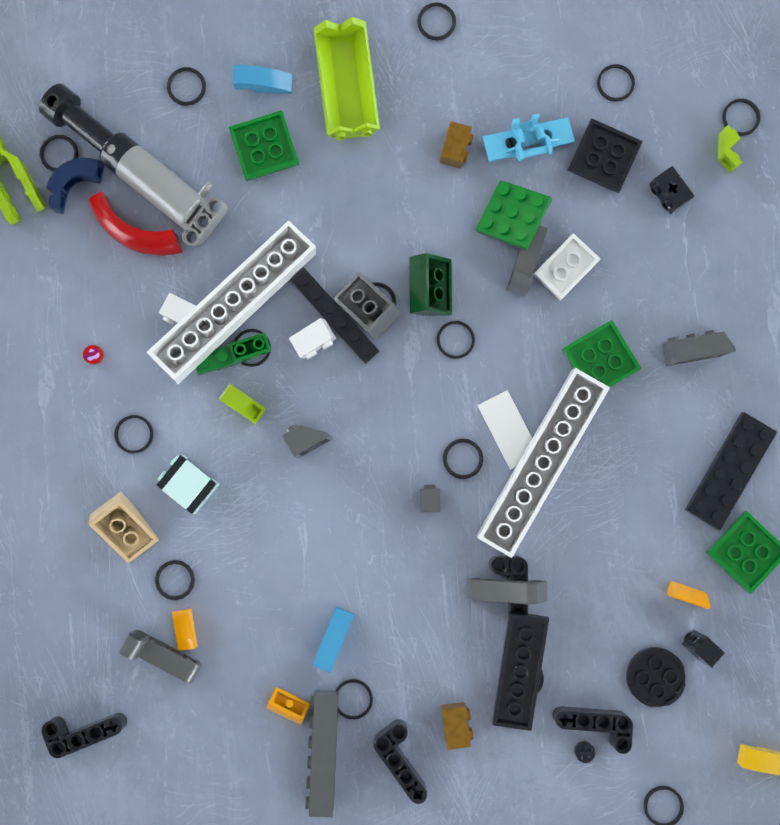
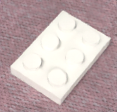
[533,233,600,301]

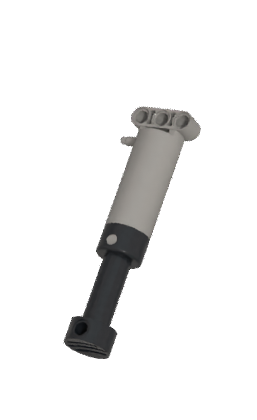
[39,83,227,247]

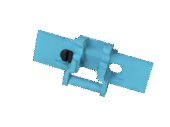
[482,114,575,162]

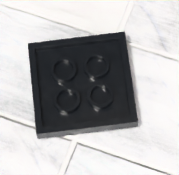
[567,118,643,193]

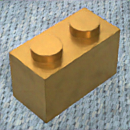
[439,121,474,169]
[441,702,474,750]

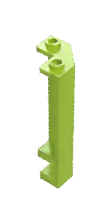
[313,17,380,140]

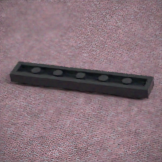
[290,268,380,364]

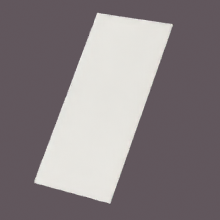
[477,390,532,470]

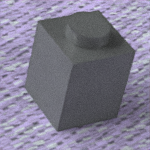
[420,485,440,512]

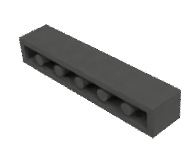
[305,690,339,818]

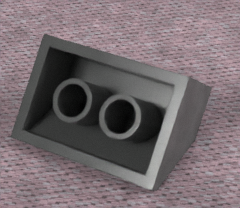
[662,329,736,366]
[282,424,333,458]

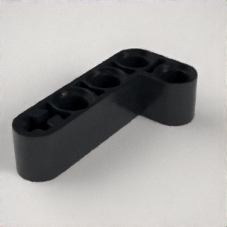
[489,555,528,614]
[552,706,633,754]
[41,713,127,759]
[374,719,427,804]

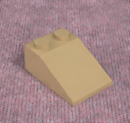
[89,491,159,564]

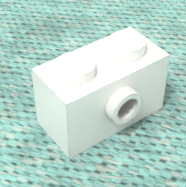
[289,318,337,359]

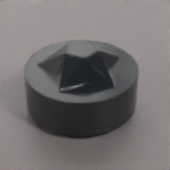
[574,741,595,763]

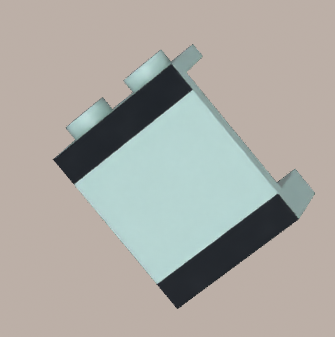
[156,455,220,514]

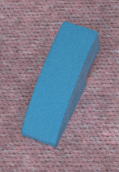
[233,64,292,93]
[312,607,354,673]

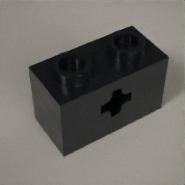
[649,166,695,214]
[682,630,725,668]

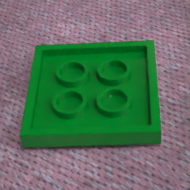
[229,110,300,182]
[475,180,552,250]
[562,320,642,387]
[706,511,780,594]

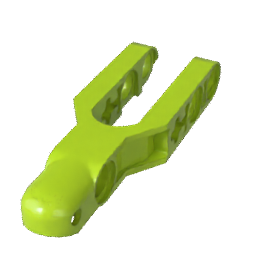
[0,138,46,225]

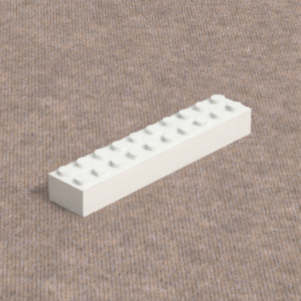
[147,221,316,384]
[476,368,610,558]

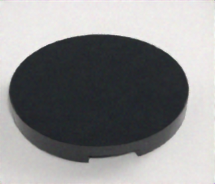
[626,647,686,707]

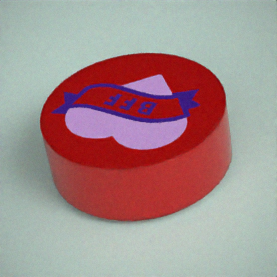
[83,345,104,365]

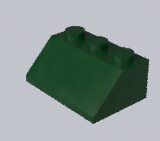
[409,253,452,316]

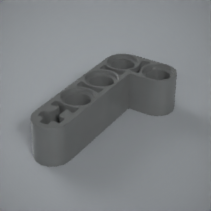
[506,225,547,297]
[467,578,547,604]
[119,630,202,683]

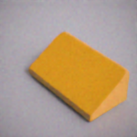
[666,581,710,609]
[172,608,198,651]
[266,687,310,725]

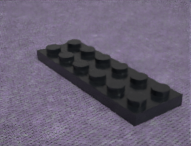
[685,412,777,530]
[492,611,549,731]

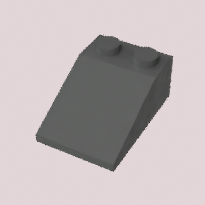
[333,272,403,341]

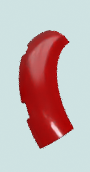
[89,191,183,256]

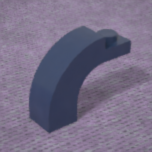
[46,158,104,214]

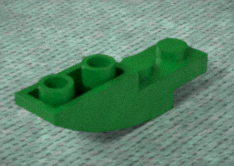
[196,332,271,376]

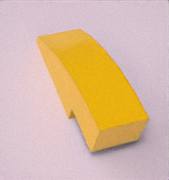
[737,744,780,775]

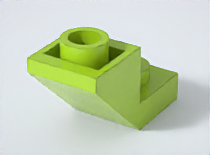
[718,125,743,173]
[219,384,266,425]

